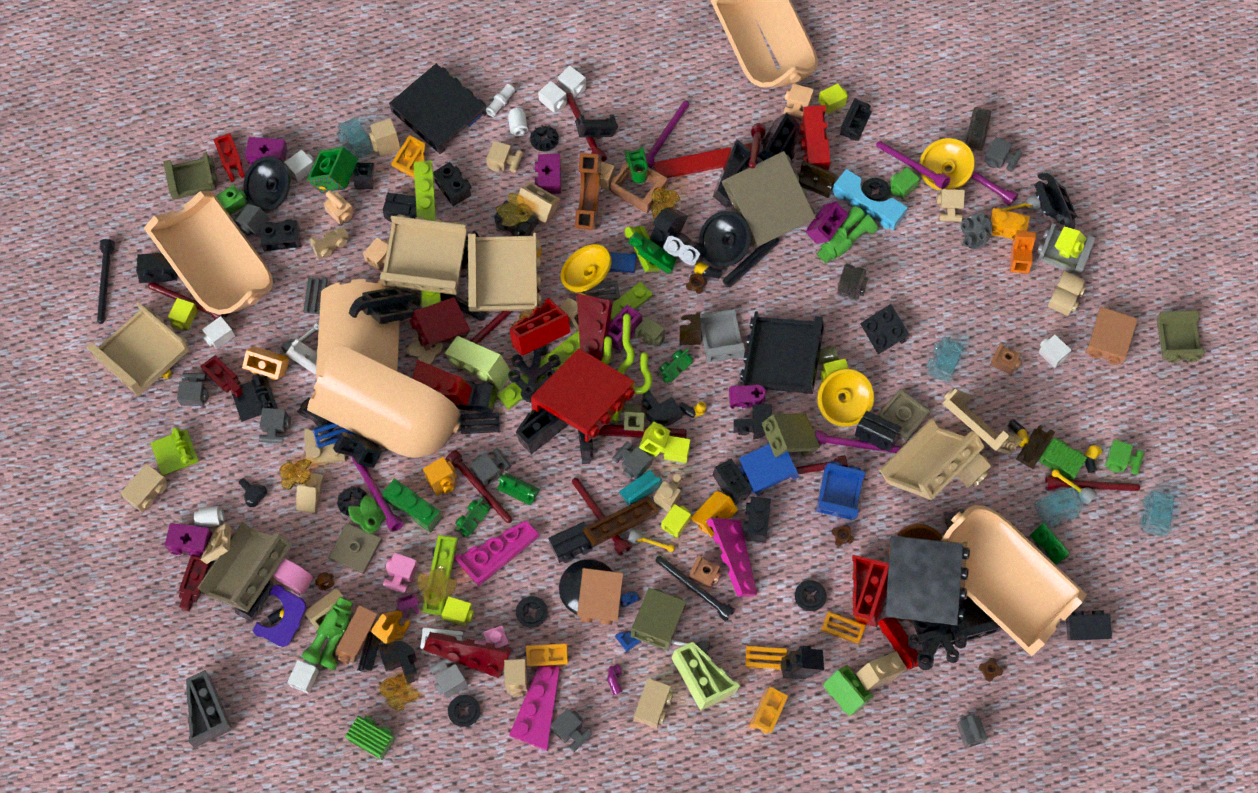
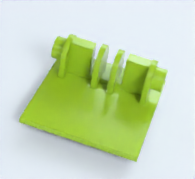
[150,427,199,476]

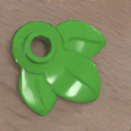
[348,495,386,533]

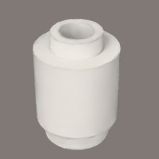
[508,108,528,136]
[194,506,225,528]

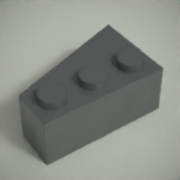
[186,670,233,748]

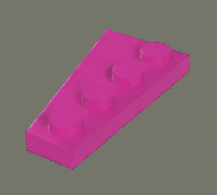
[706,518,757,597]
[454,521,540,587]
[509,665,560,751]

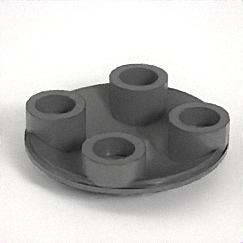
[960,213,992,249]

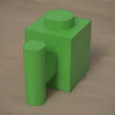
[1104,439,1144,475]

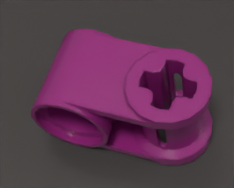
[729,385,766,409]

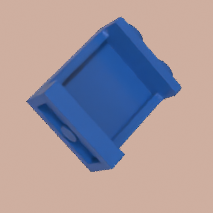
[738,444,800,497]
[815,462,866,520]

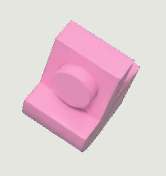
[273,558,313,596]

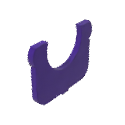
[253,585,307,647]

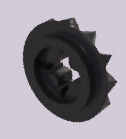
[530,125,559,151]
[861,178,891,202]
[337,486,367,516]
[795,580,827,612]
[516,596,548,628]
[448,695,480,728]

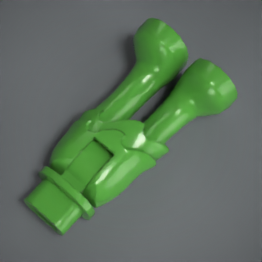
[816,206,878,264]
[301,597,354,670]

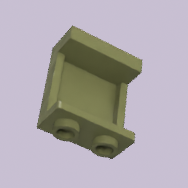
[163,152,218,200]
[1156,311,1205,363]
[762,413,820,457]
[631,588,686,651]

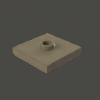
[878,388,931,441]
[328,523,382,574]

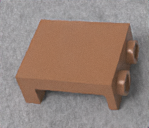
[1085,307,1138,365]
[576,568,623,625]

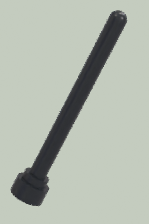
[97,239,115,324]
[655,556,735,622]

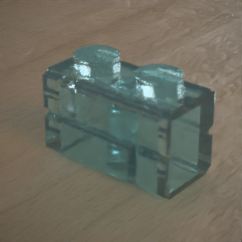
[336,117,374,159]
[926,337,964,384]
[1034,487,1083,526]
[1139,491,1175,538]

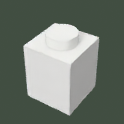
[558,66,586,97]
[538,81,567,113]
[284,150,315,182]
[202,316,235,349]
[1038,335,1071,368]
[287,660,319,694]

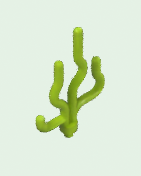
[601,313,653,421]

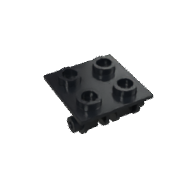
[860,304,910,354]
[231,374,278,422]

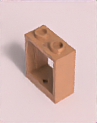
[610,162,668,214]
[335,605,377,665]

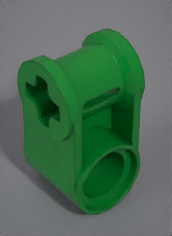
[625,147,648,183]

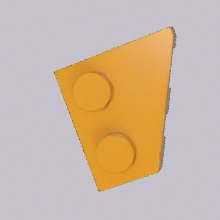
[391,135,425,178]

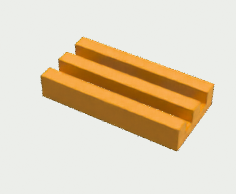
[821,611,866,645]
[745,646,787,670]

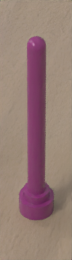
[645,100,689,169]
[876,141,951,189]
[971,171,1018,206]
[815,430,902,453]
[352,457,404,532]

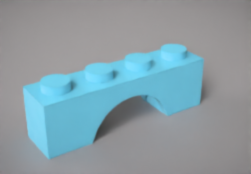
[833,169,908,231]

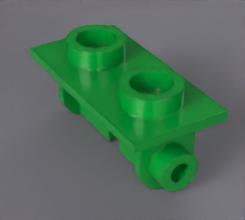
[657,348,694,384]
[496,473,540,506]
[454,498,490,538]
[1030,522,1070,565]

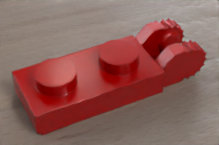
[213,133,245,182]
[877,617,919,669]

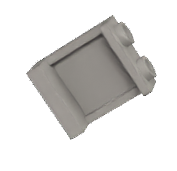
[1037,223,1095,276]
[700,309,745,363]

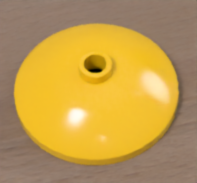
[919,138,975,191]
[560,244,611,292]
[817,369,874,427]

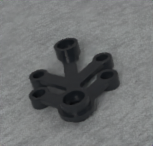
[508,345,561,403]
[908,621,967,671]

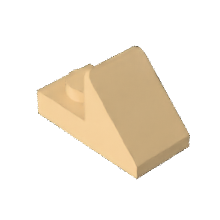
[296,472,324,513]

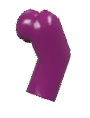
[607,664,623,695]

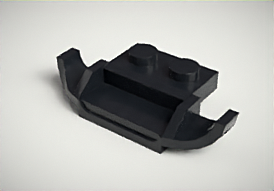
[1034,173,1078,232]
[349,287,420,324]

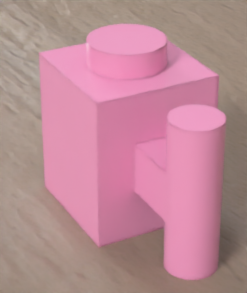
[383,553,419,594]
[475,626,509,649]

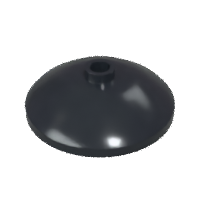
[243,156,291,211]
[699,211,751,267]
[559,559,613,615]

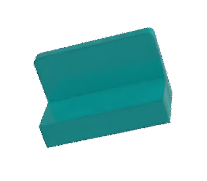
[619,470,662,506]

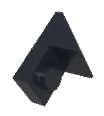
[353,162,374,190]

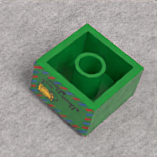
[306,147,358,193]

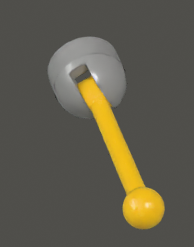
[996,195,1041,211]
[1052,469,1096,505]
[628,528,675,553]

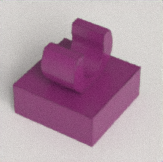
[396,593,419,618]

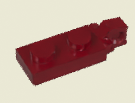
[200,355,244,398]
[178,555,212,612]

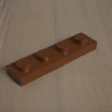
[583,496,659,547]

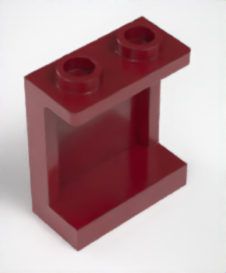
[410,297,470,351]

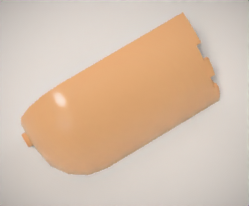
[711,0,818,88]
[144,191,274,315]
[316,279,400,380]
[307,342,461,458]
[941,505,1087,656]

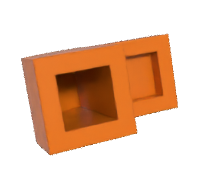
[1010,231,1036,274]

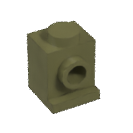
[635,316,665,346]
[624,404,645,431]

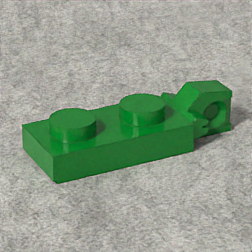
[628,232,677,274]

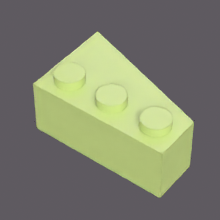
[445,336,511,391]
[671,642,740,711]

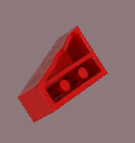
[799,105,830,170]
[509,297,571,356]
[412,360,472,405]
[852,554,889,627]

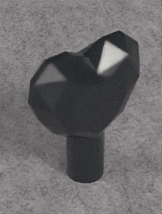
[238,478,267,507]

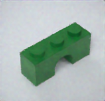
[382,478,442,533]

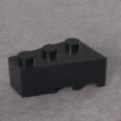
[758,112,800,163]
[713,139,763,208]
[516,408,569,455]

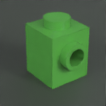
[890,167,920,199]
[216,184,247,216]

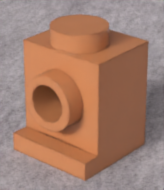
[990,343,1022,375]
[689,555,722,588]

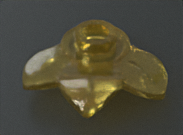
[651,187,680,219]
[496,193,532,227]
[279,459,312,490]
[417,566,457,605]
[379,674,419,711]

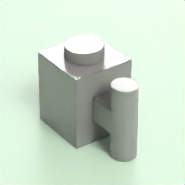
[429,658,468,699]

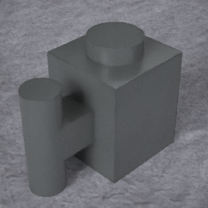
[984,137,1022,172]
[233,204,269,236]
[177,373,208,406]
[259,408,291,444]
[612,441,652,479]
[470,448,512,487]
[550,708,592,752]
[957,714,987,749]

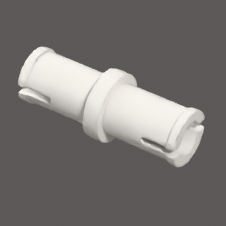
[486,84,515,117]

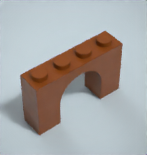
[575,153,602,230]

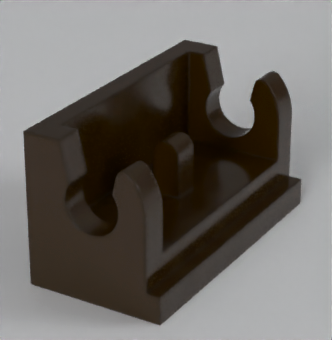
[797,161,837,198]
[679,312,701,345]
[1016,425,1055,469]

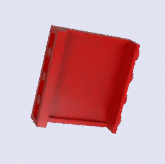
[531,348,635,443]

